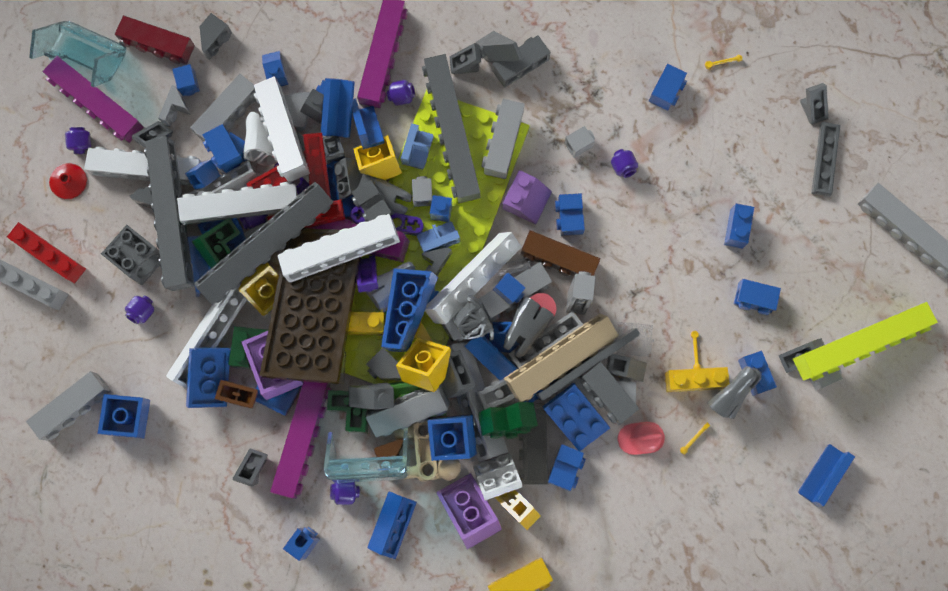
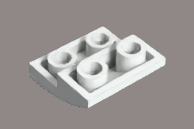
[473,453,523,500]

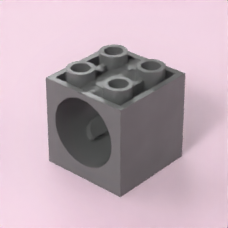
[101,224,160,285]

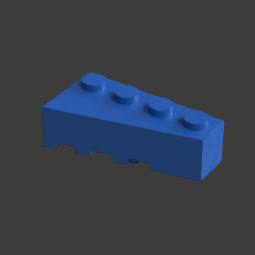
[381,268,438,353]

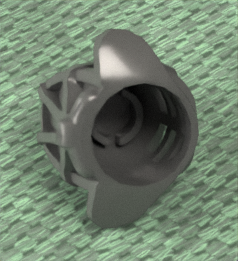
[454,295,494,341]

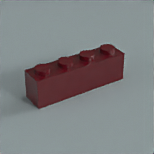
[114,15,195,65]

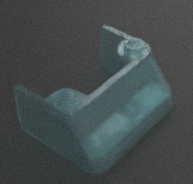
[29,21,127,87]
[324,428,411,483]

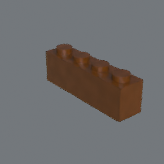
[520,230,601,276]

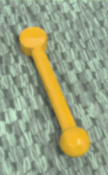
[705,55,743,69]
[691,331,701,369]
[680,422,710,454]

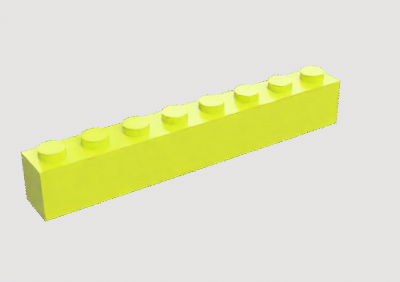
[793,302,938,381]

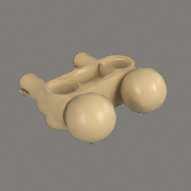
[394,416,461,481]

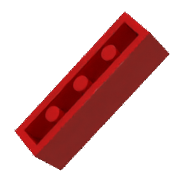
[7,222,87,284]

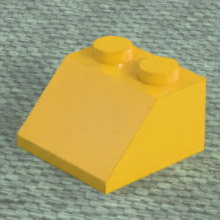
[353,135,402,180]
[238,262,279,316]
[396,338,451,392]

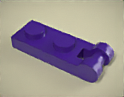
[357,255,379,292]

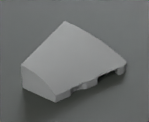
[284,92,310,132]

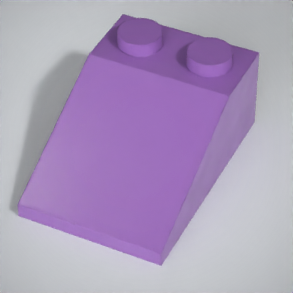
[242,331,303,400]
[436,473,502,550]

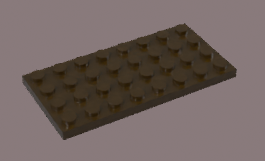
[259,228,361,384]

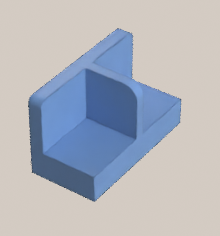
[401,123,434,170]
[417,221,460,253]

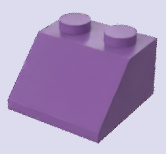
[502,170,552,225]

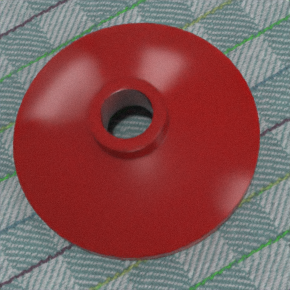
[49,163,87,199]

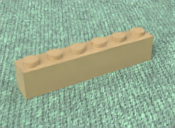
[503,313,619,402]

